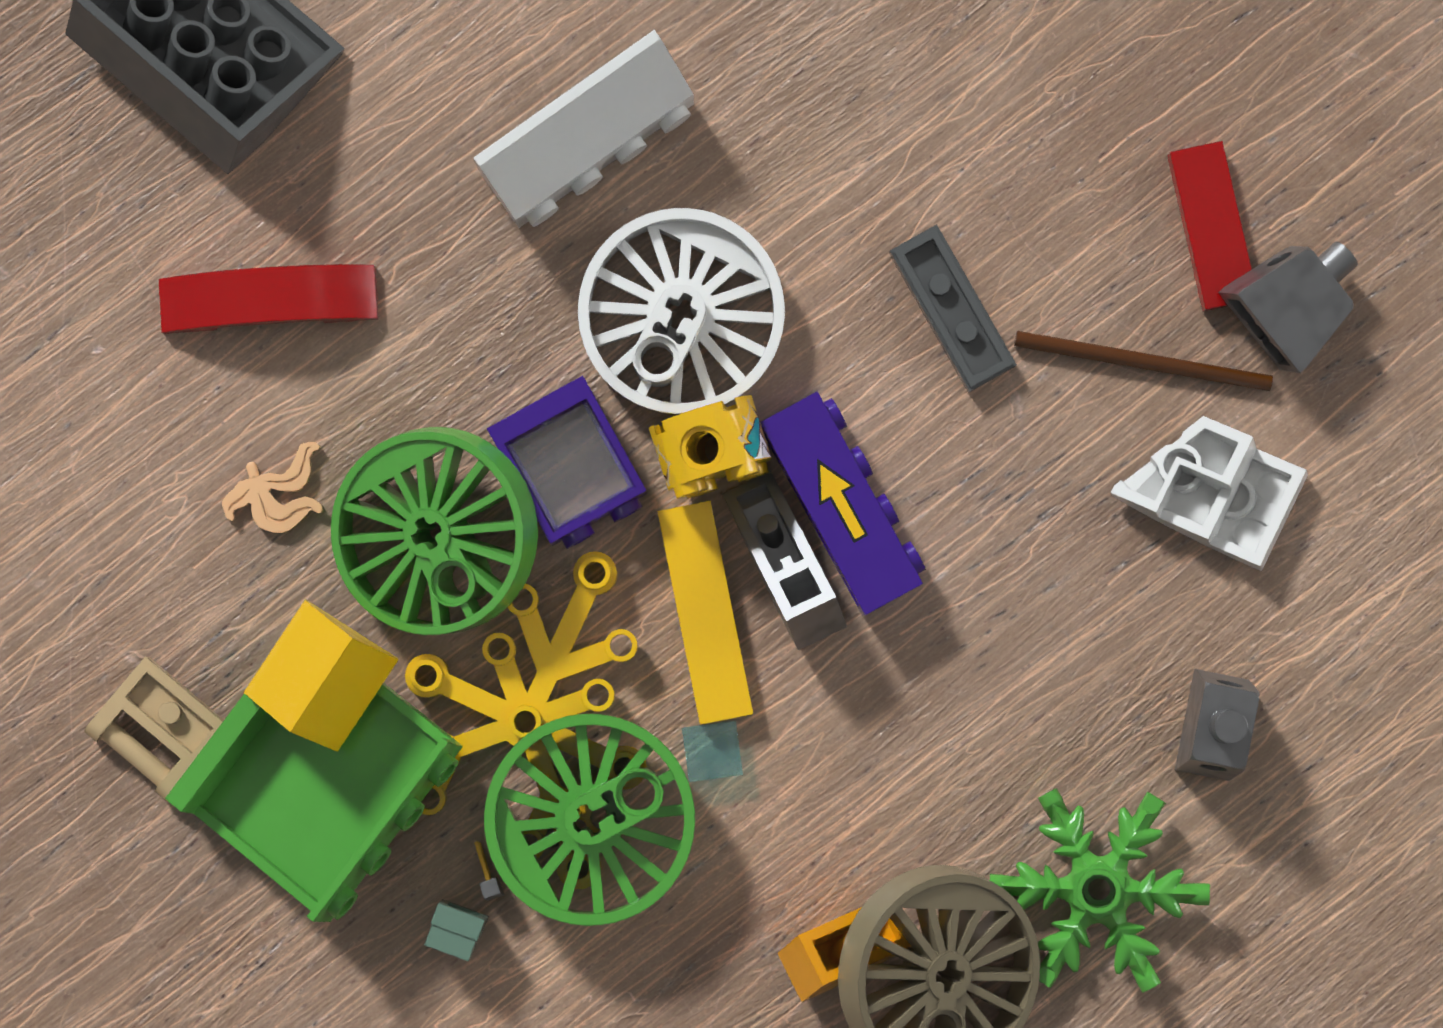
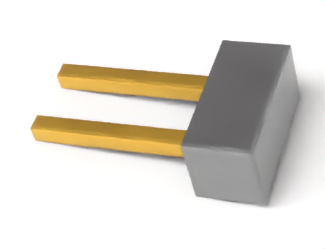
[474,841,504,901]

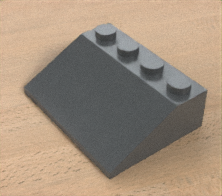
[65,0,345,174]

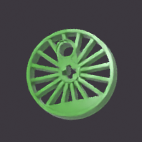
[331,427,538,635]
[484,714,695,926]

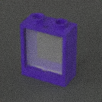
[487,376,648,549]

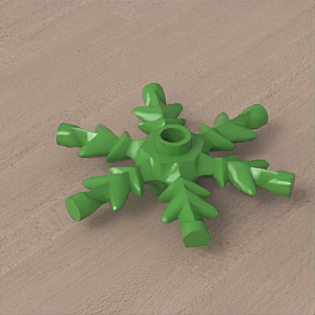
[990,788,1210,993]

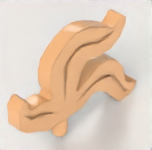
[222,442,324,533]

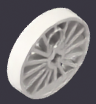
[578,208,785,414]

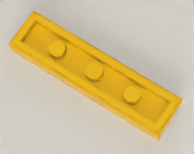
[657,500,753,725]

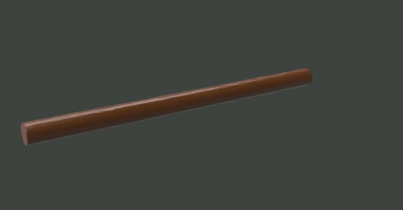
[1014,331,1273,391]

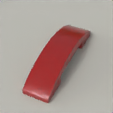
[158,264,378,334]

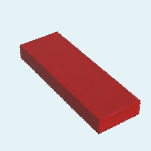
[1167,141,1252,312]

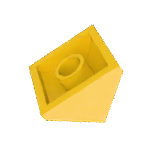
[244,599,399,752]

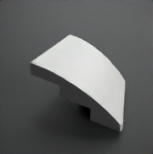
[1111,416,1308,571]

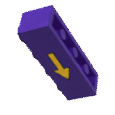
[760,391,926,616]

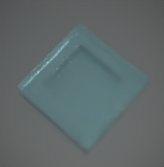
[682,720,743,782]

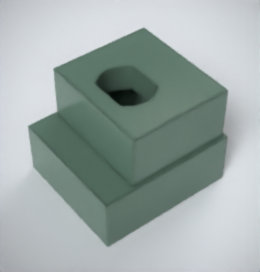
[424,899,489,961]

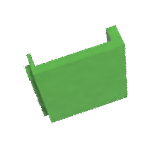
[165,683,463,922]

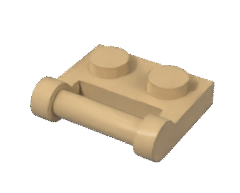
[84,657,224,802]

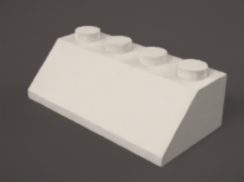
[473,30,694,228]

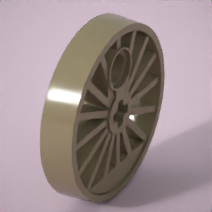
[838,865,1040,1028]

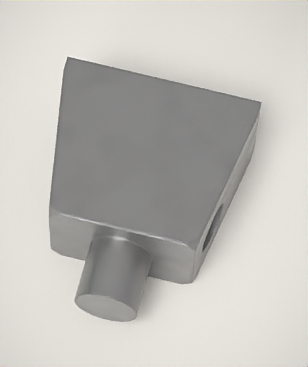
[1218,241,1358,373]
[1175,669,1260,781]

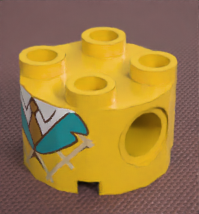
[649,395,771,499]

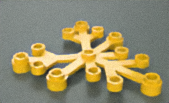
[405,551,647,889]

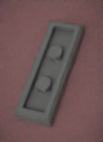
[889,224,1017,393]

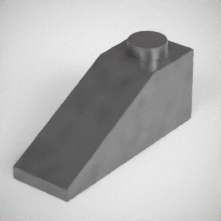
[722,471,847,650]

